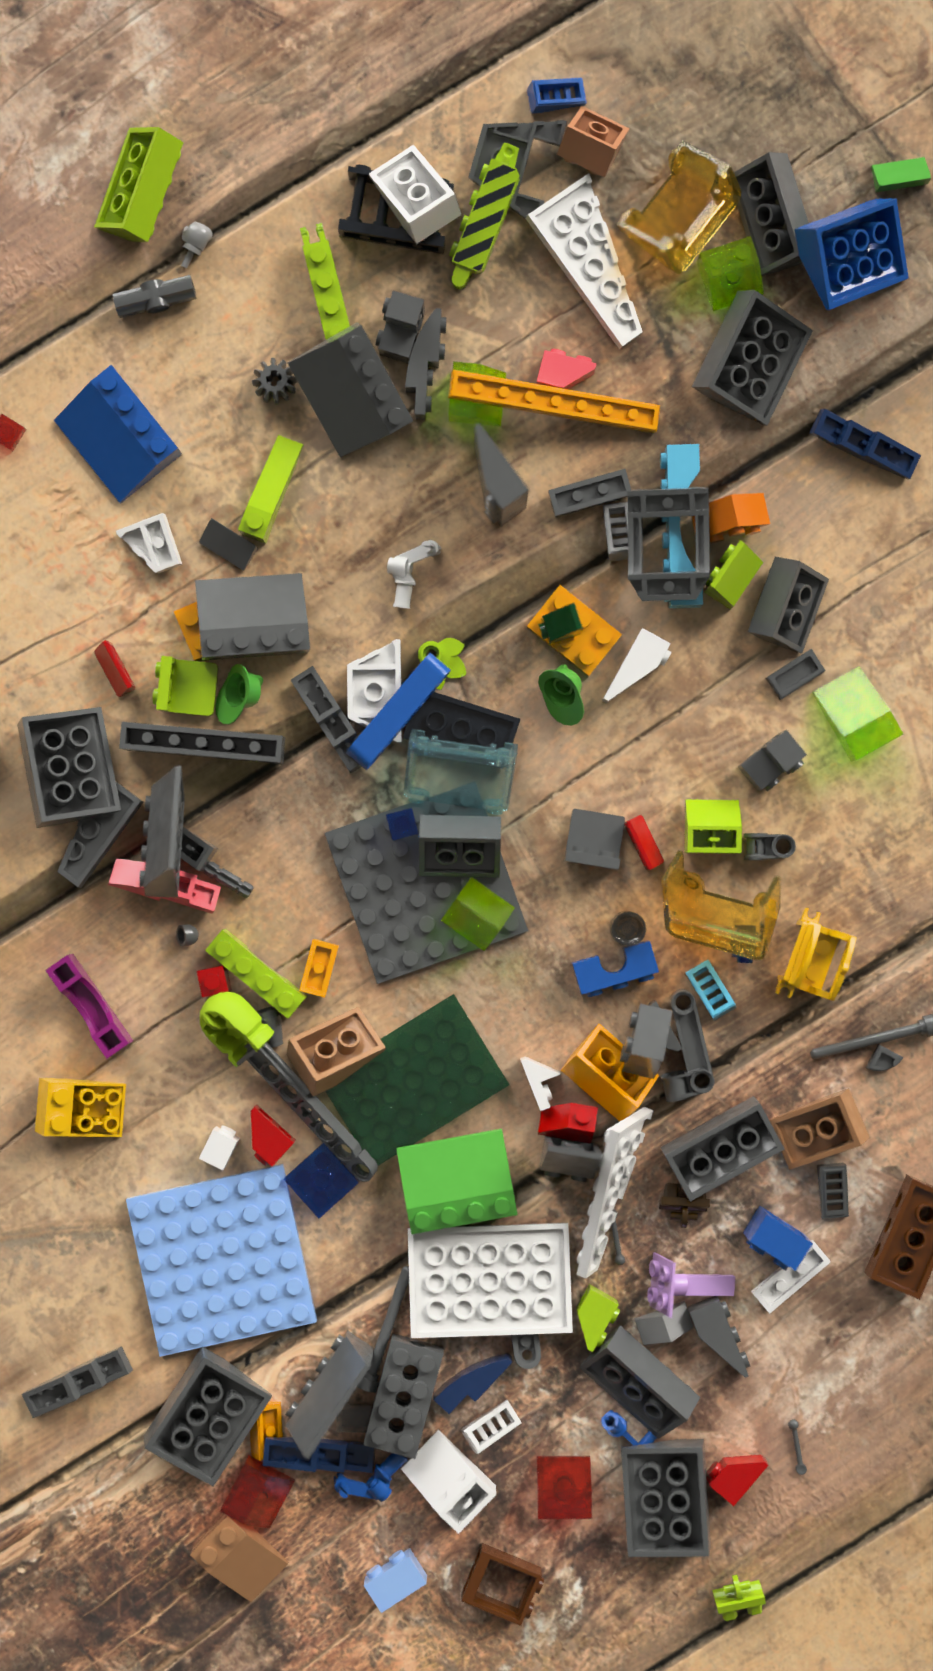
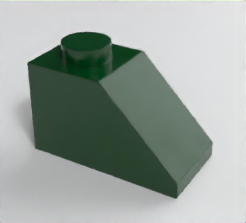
[538,603,583,644]

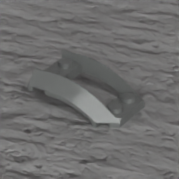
[627,487,710,601]

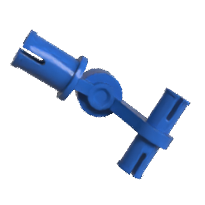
[601,1410,657,1446]
[333,1453,408,1502]

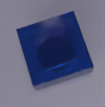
[386,808,419,841]

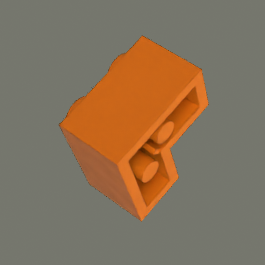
[691,493,770,544]

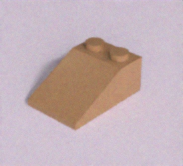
[286,1007,386,1097]
[769,1088,870,1170]
[190,1506,289,1602]

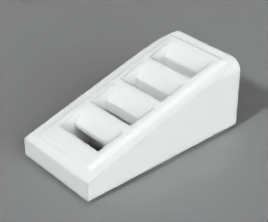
[460,1400,522,1454]

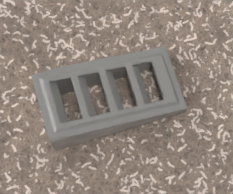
[603,502,628,561]

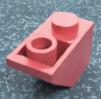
[536,349,597,390]

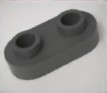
[511,1334,541,1369]

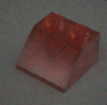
[220,1454,295,1528]
[537,1456,592,1519]

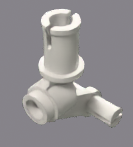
[387,540,441,609]

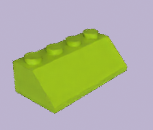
[94,127,184,242]

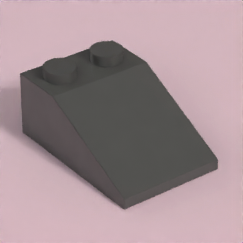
[540,1136,602,1182]

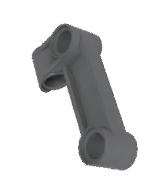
[661,989,714,1102]

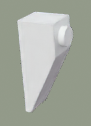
[602,628,671,703]

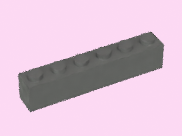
[119,722,285,764]

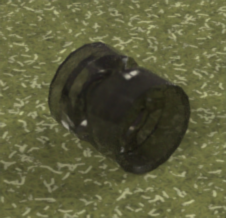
[609,911,646,946]

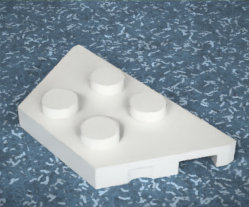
[347,639,402,743]

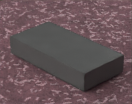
[766,648,826,700]

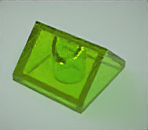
[441,877,515,951]

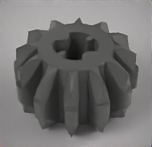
[252,358,298,405]

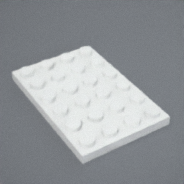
[408,1223,573,1338]

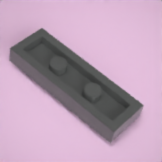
[548,469,631,518]

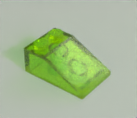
[812,666,903,762]

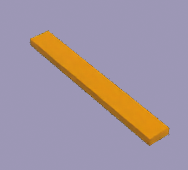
[448,370,660,433]

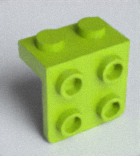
[153,656,218,716]

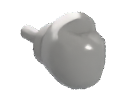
[181,222,212,269]

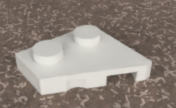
[116,513,182,573]

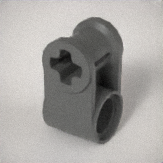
[743,833,796,860]

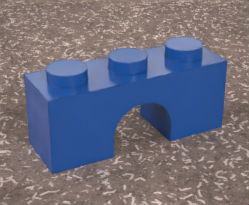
[571,940,659,997]

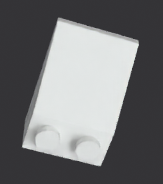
[369,145,461,244]

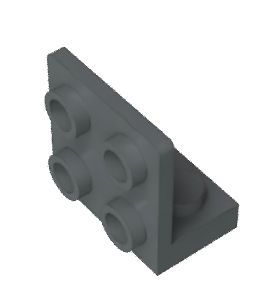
[564,809,625,870]

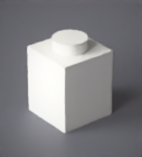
[199,1125,240,1170]

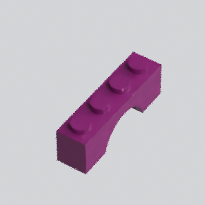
[45,954,134,1059]

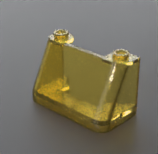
[617,140,741,274]

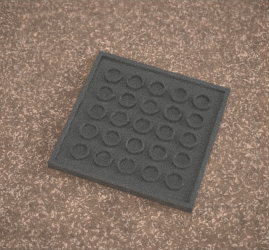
[325,780,528,984]

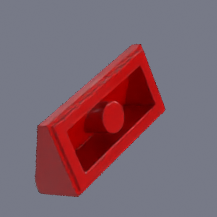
[94,640,135,697]
[624,815,664,870]

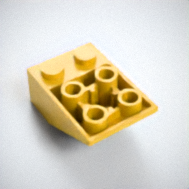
[35,1078,126,1137]

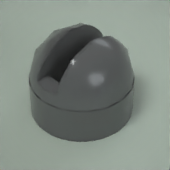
[176,924,199,946]

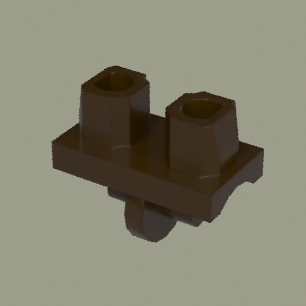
[659,1183,710,1228]

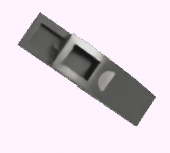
[405,308,447,420]

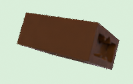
[461,1543,544,1626]

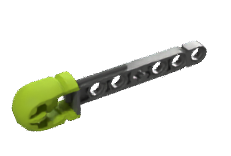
[200,992,378,1182]

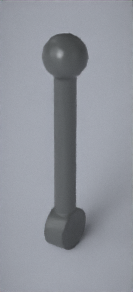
[611,1210,625,1265]
[788,1419,807,1475]

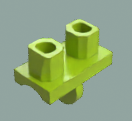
[712,1574,766,1621]

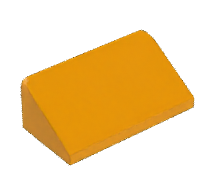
[250,1401,283,1461]

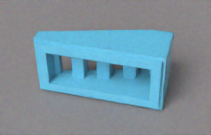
[685,959,737,1020]

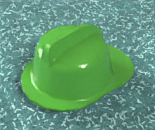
[215,664,263,724]
[538,664,584,726]

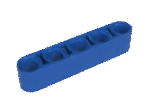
[346,653,451,770]

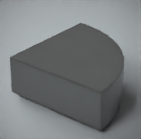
[866,1044,903,1071]

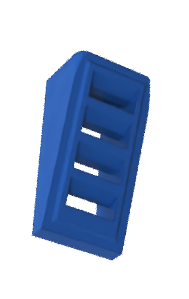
[527,78,587,114]

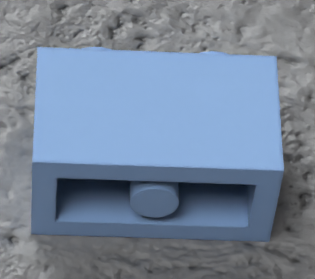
[364,1548,427,1613]

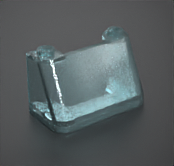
[403,729,518,815]

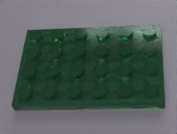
[326,993,510,1166]

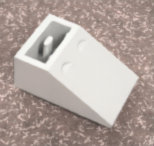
[401,1430,496,1534]

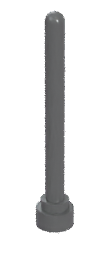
[810,1014,933,1059]
[357,1266,409,1393]

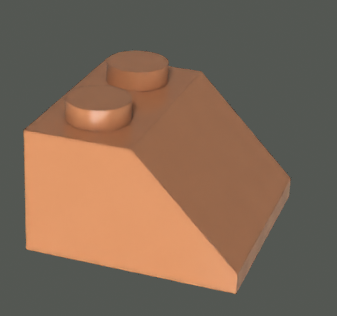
[557,106,629,177]

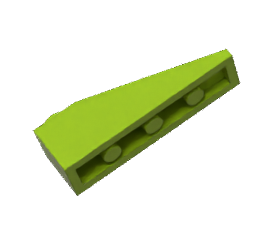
[238,435,304,544]

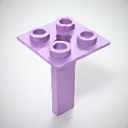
[647,1252,735,1318]

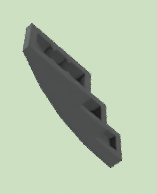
[291,666,361,773]
[22,1346,133,1418]

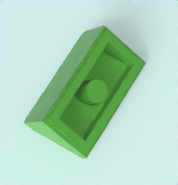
[871,157,931,192]

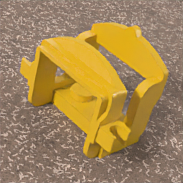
[775,908,856,1001]

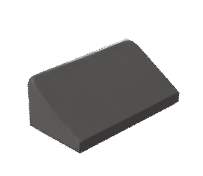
[199,518,258,571]

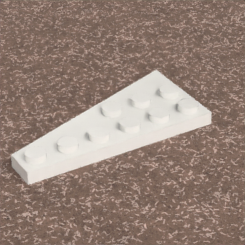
[525,174,642,349]
[577,1107,654,1278]

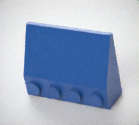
[795,198,909,310]
[54,365,182,504]

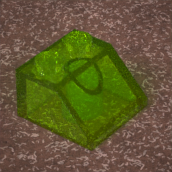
[697,236,764,312]
[448,361,506,426]

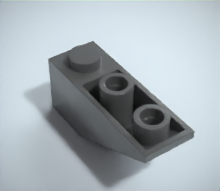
[687,1296,751,1378]

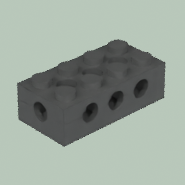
[363,1333,444,1459]

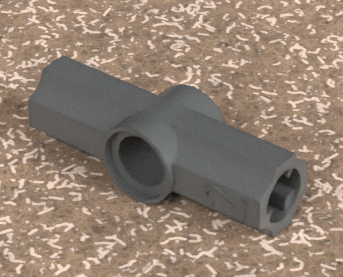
[113,275,197,318]

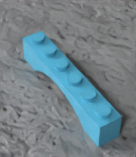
[660,444,703,609]

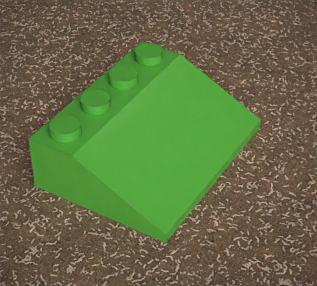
[397,1129,518,1234]

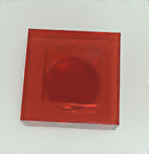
[0,414,27,452]

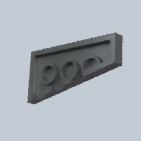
[57,781,144,888]

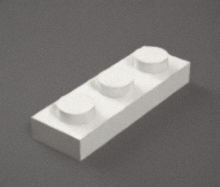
[751,1240,831,1314]

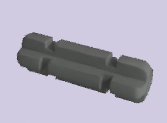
[204,862,254,898]

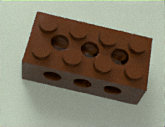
[864,1174,933,1300]

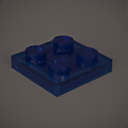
[283,1143,359,1219]

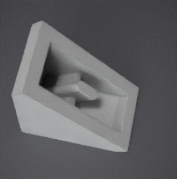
[634,1301,694,1345]

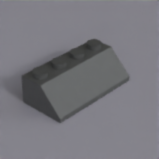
[728,152,809,276]
[660,1096,785,1201]
[579,1326,700,1439]

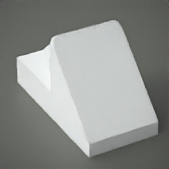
[520,1057,560,1111]

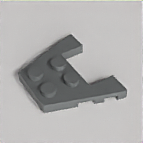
[468,120,567,218]

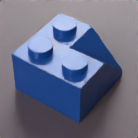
[743,1206,813,1271]

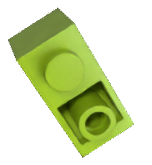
[576,1284,620,1352]

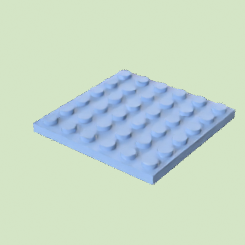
[126,1164,317,1357]

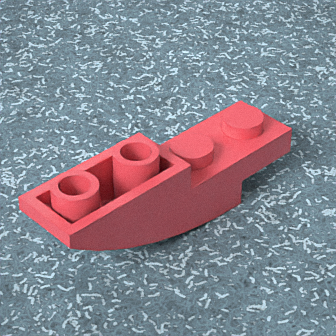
[108,859,221,914]

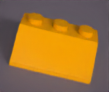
[561,1024,659,1122]

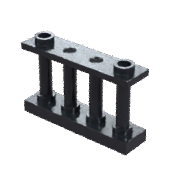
[338,164,454,254]

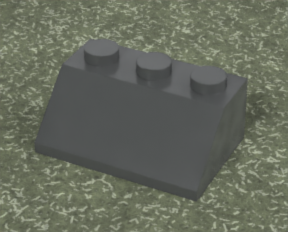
[748,557,829,654]
[419,815,501,878]

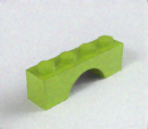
[205,929,307,1019]

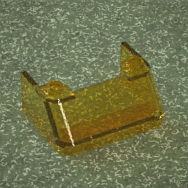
[662,850,781,960]

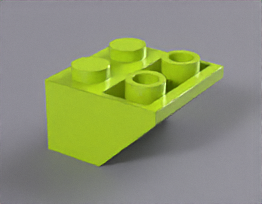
[704,540,763,610]
[684,799,742,853]

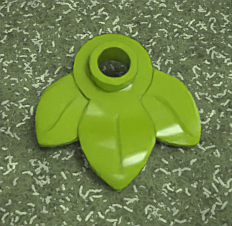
[418,638,466,690]

